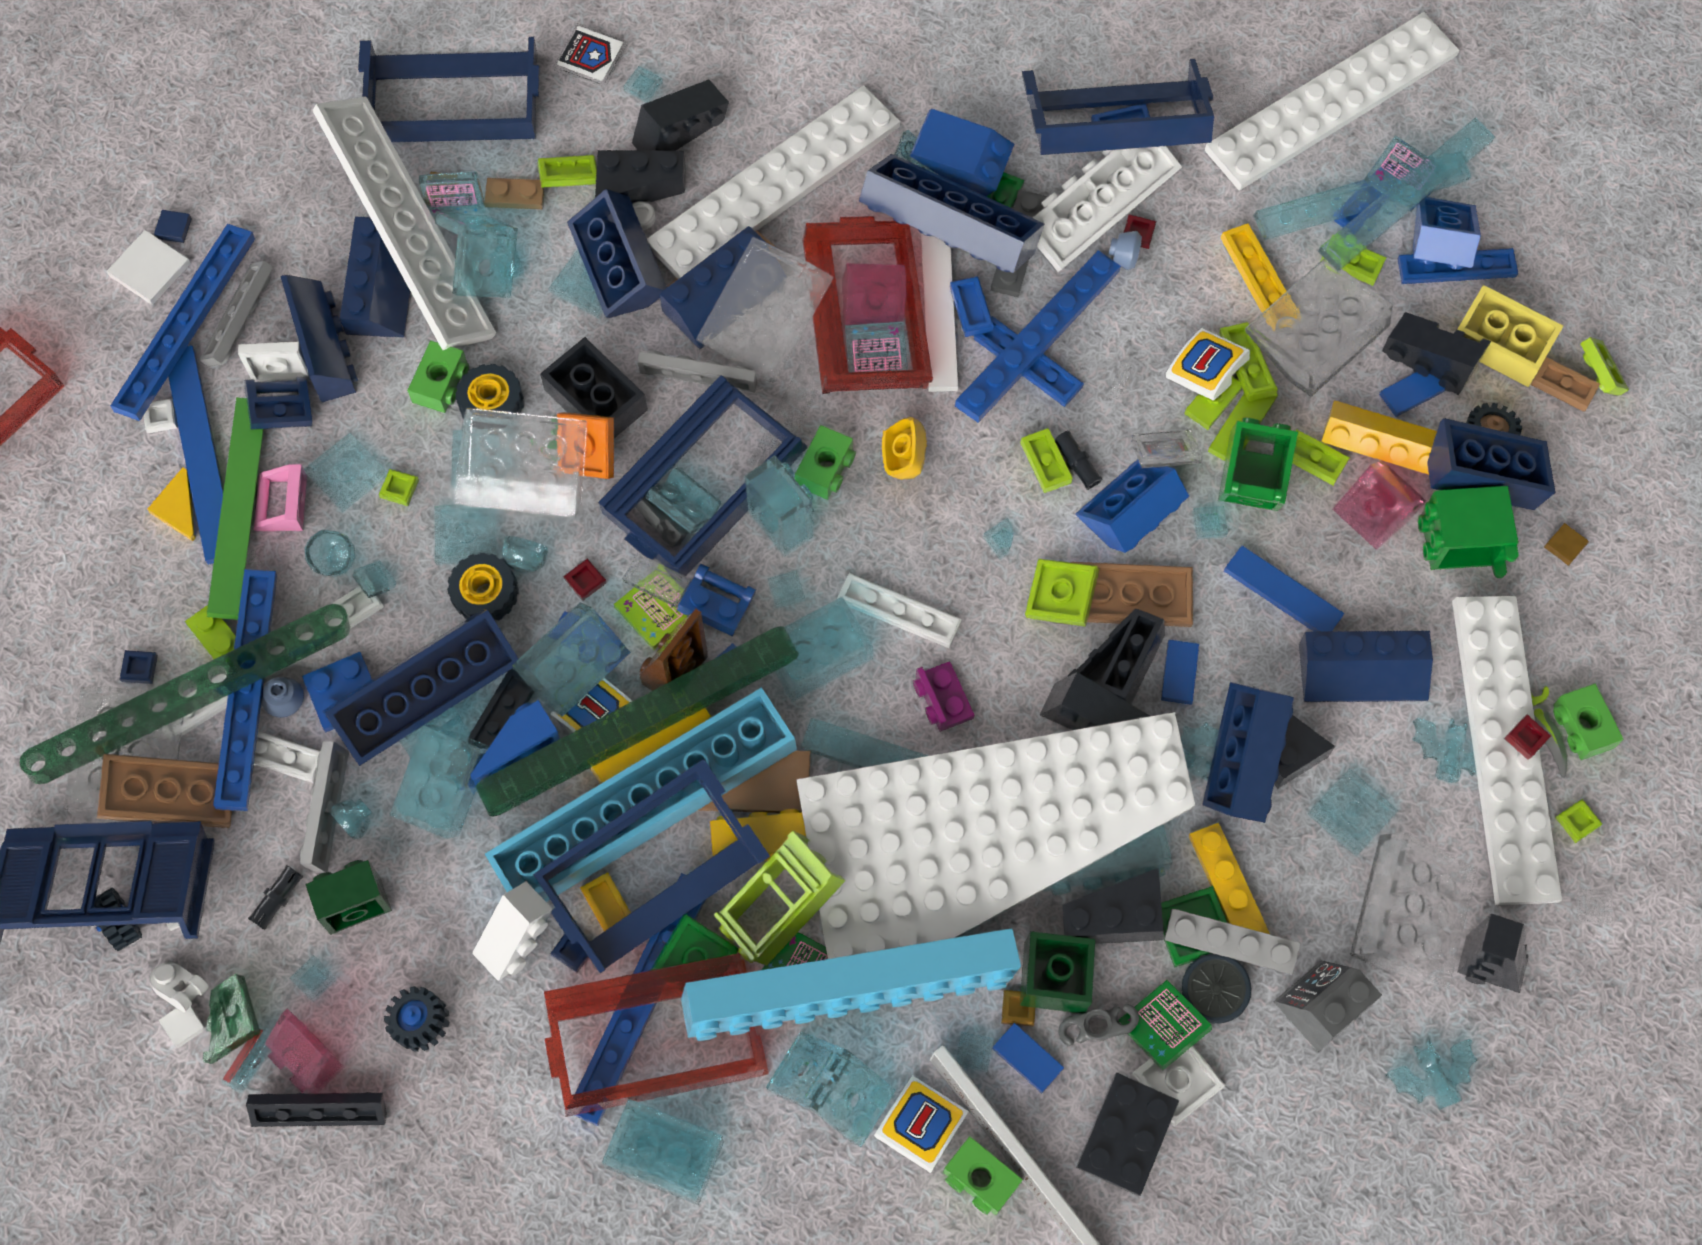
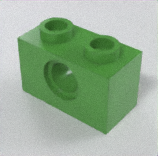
[407,340,469,413]
[795,425,856,500]
[1553,683,1624,760]
[943,1136,1023,1215]

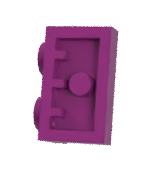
[913,661,975,732]

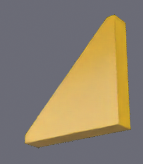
[147,467,196,541]

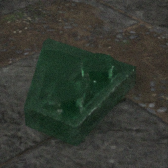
[202,973,261,1064]

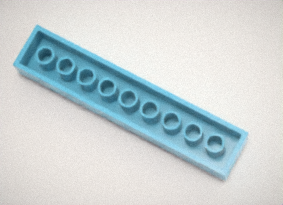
[485,687,797,902]
[681,928,1021,1041]

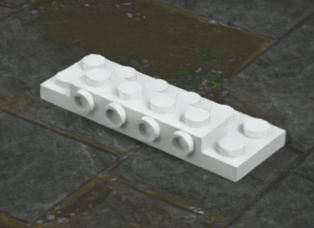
[1033,146,1182,272]

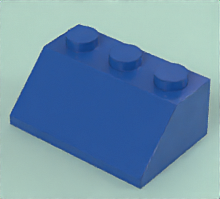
[1075,458,1189,553]

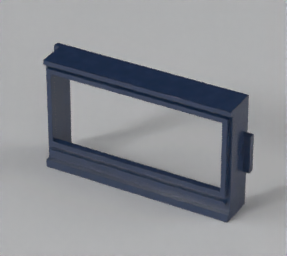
[358,37,540,142]
[1022,59,1214,155]
[598,375,807,580]
[533,759,770,974]

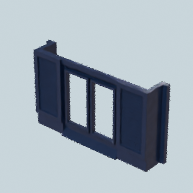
[0,821,215,944]

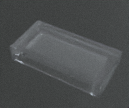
[622,553,691,608]

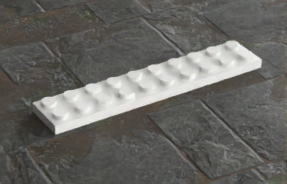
[1205,12,1460,191]
[647,85,901,279]
[313,97,496,350]
[1452,596,1562,905]

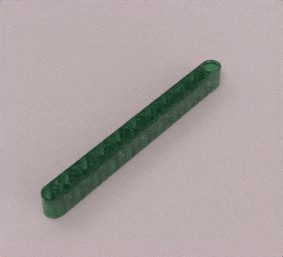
[19,604,351,784]
[475,626,799,817]

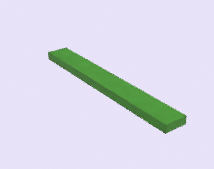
[207,397,264,620]

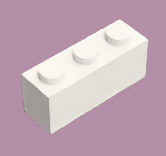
[472,881,552,981]

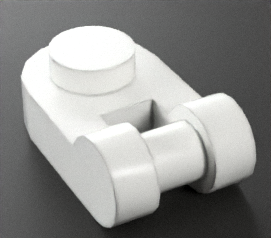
[149,962,209,1012]

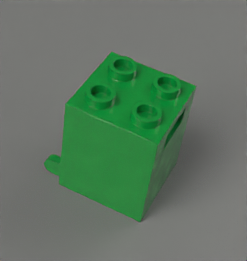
[1218,418,1298,511]
[1418,486,1519,578]

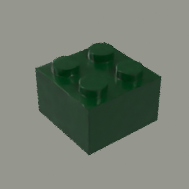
[305,860,392,935]
[1020,931,1095,1013]

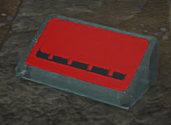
[221,1025,278,1093]

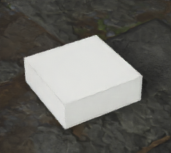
[144,398,177,433]
[159,1006,206,1048]

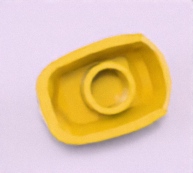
[882,417,927,480]

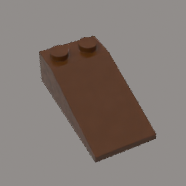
[639,609,708,702]

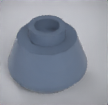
[1109,231,1142,270]
[261,677,304,718]

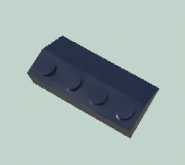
[567,189,667,318]
[340,216,411,338]
[660,226,788,349]
[280,275,358,403]
[1427,418,1556,510]
[1299,631,1433,702]
[1202,682,1294,823]

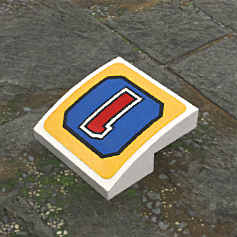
[1166,328,1250,401]
[550,671,638,750]
[874,1075,969,1173]

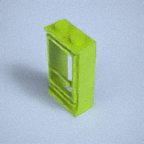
[714,830,846,965]

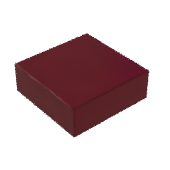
[1123,214,1157,249]
[563,558,607,601]
[1504,714,1551,760]

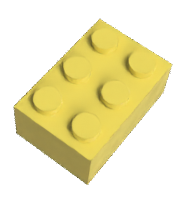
[1457,285,1563,387]

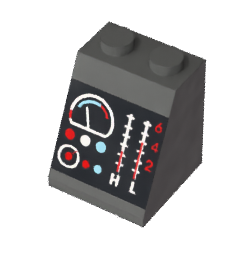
[1274,960,1382,1052]

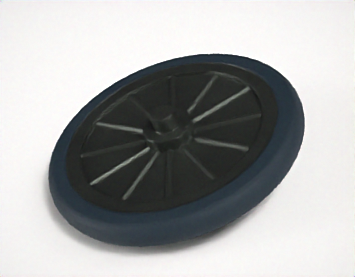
[1182,954,1252,1024]

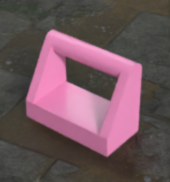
[253,464,307,531]

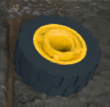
[456,364,524,432]
[447,553,519,621]

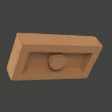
[484,178,545,210]
[1531,357,1600,412]

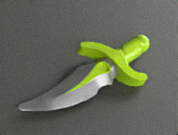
[1531,686,1567,778]

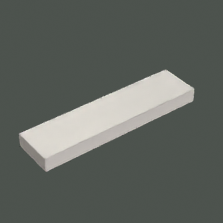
[837,573,962,648]

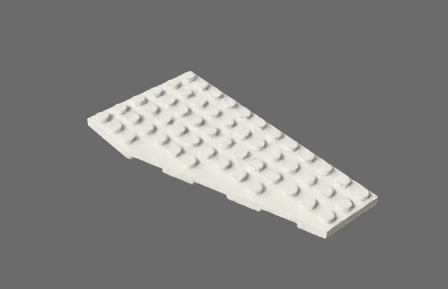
[797,712,1195,959]

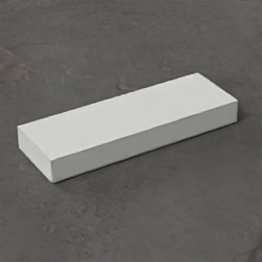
[254,731,321,783]

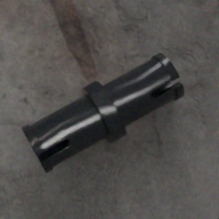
[1055,431,1103,490]
[248,865,304,930]

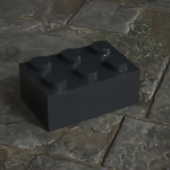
[540,337,648,438]
[1076,1072,1179,1196]

